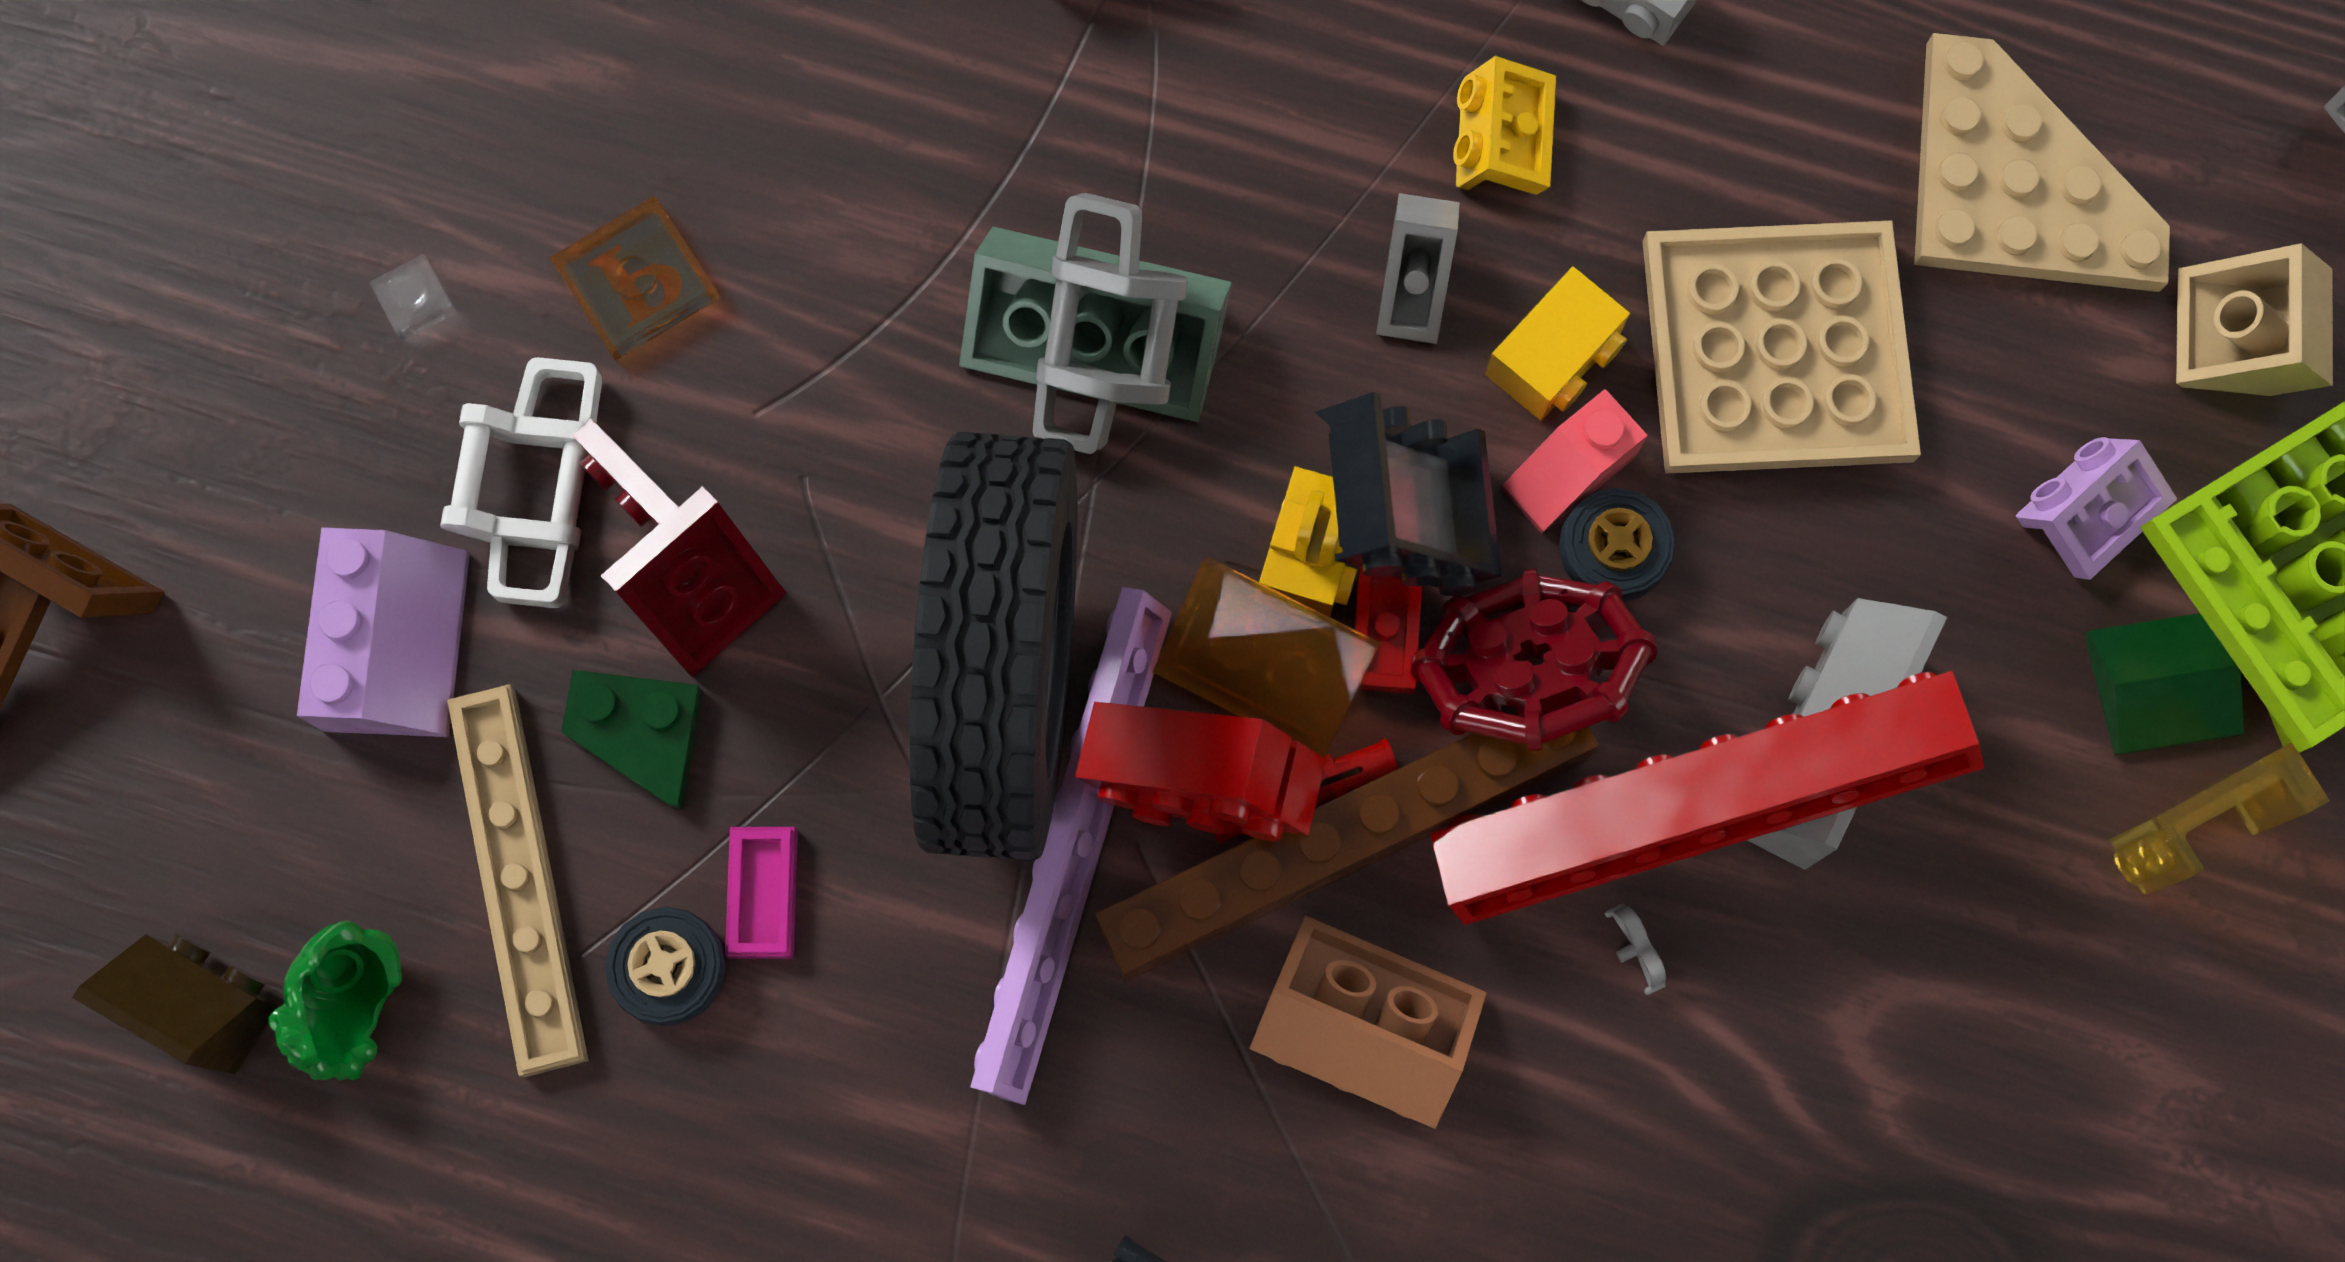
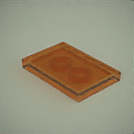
[1152,557,1380,756]

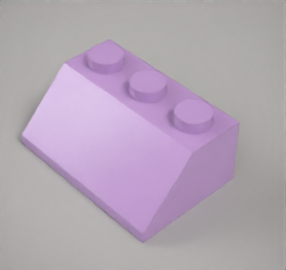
[297,528,470,737]

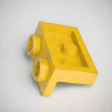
[1453,56,1556,195]

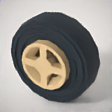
[605,907,726,1027]

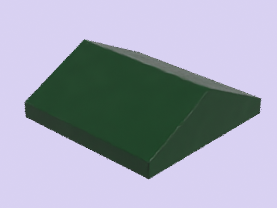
[2084,613,2244,756]

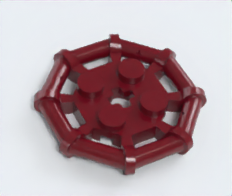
[1411,568,1658,751]

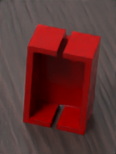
[1075,701,1326,841]

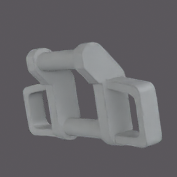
[1033,193,1188,454]

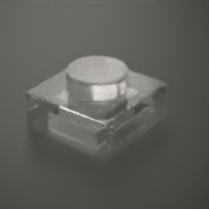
[369,254,457,341]

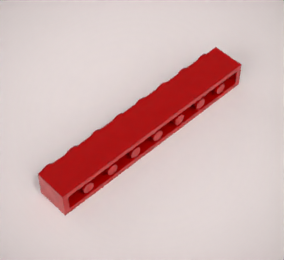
[1430,671,1984,925]

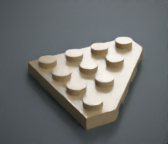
[1914,33,2170,292]

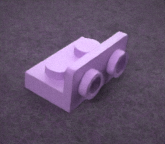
[2016,437,2177,580]

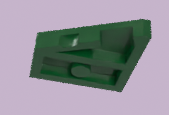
[561,670,703,810]

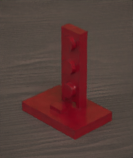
[572,419,787,677]

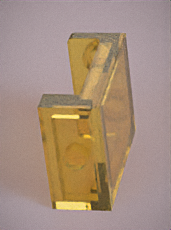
[2109,743,2330,895]

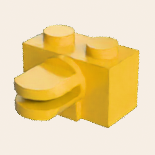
[1257,466,1357,621]

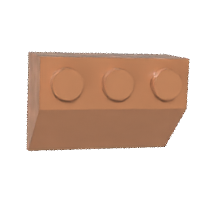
[1249,916,1487,1129]

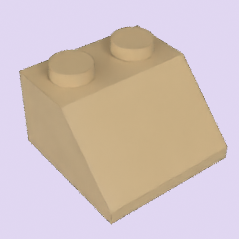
[2176,243,2333,396]

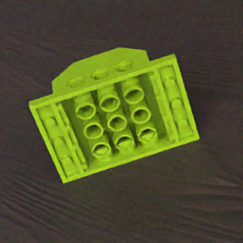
[2140,401,2345,753]

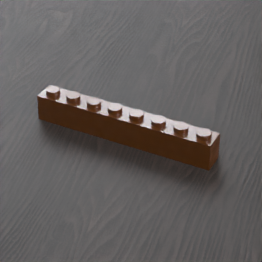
[1095,712,1599,983]

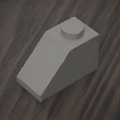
[1376,193,1460,344]

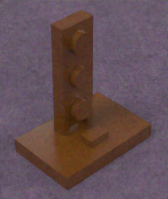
[0,504,164,709]

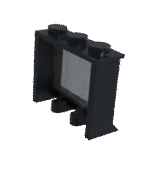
[1314,392,1502,596]

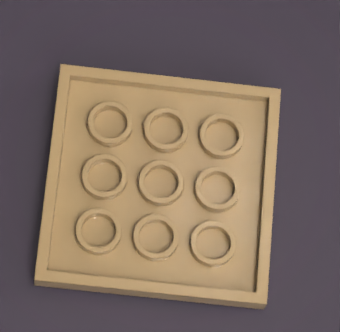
[1642,220,1921,474]

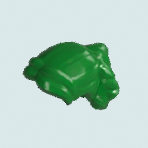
[269,920,402,1081]

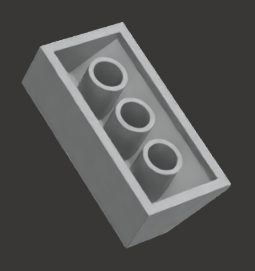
[1747,598,1947,870]

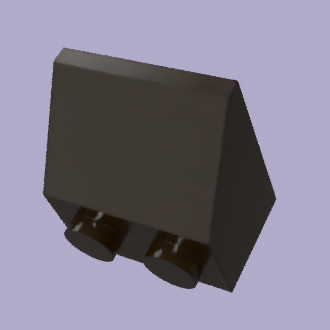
[72,933,279,1075]

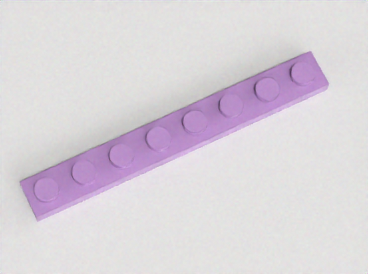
[970,587,1172,1105]

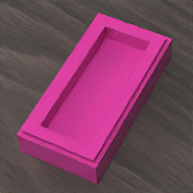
[725,827,798,959]

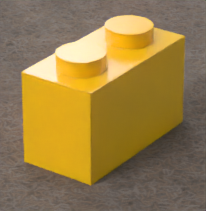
[1485,266,1630,421]

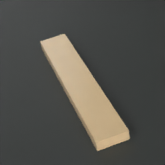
[447,684,589,1077]

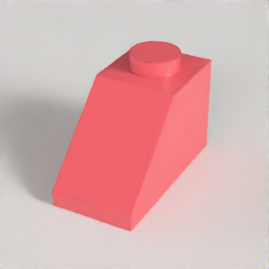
[1501,389,1648,534]

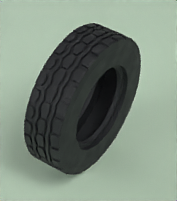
[910,432,1078,861]

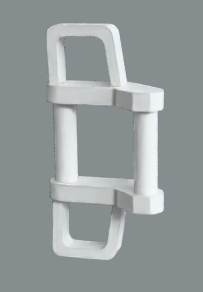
[440,357,602,608]

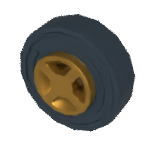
[1559,488,1675,601]

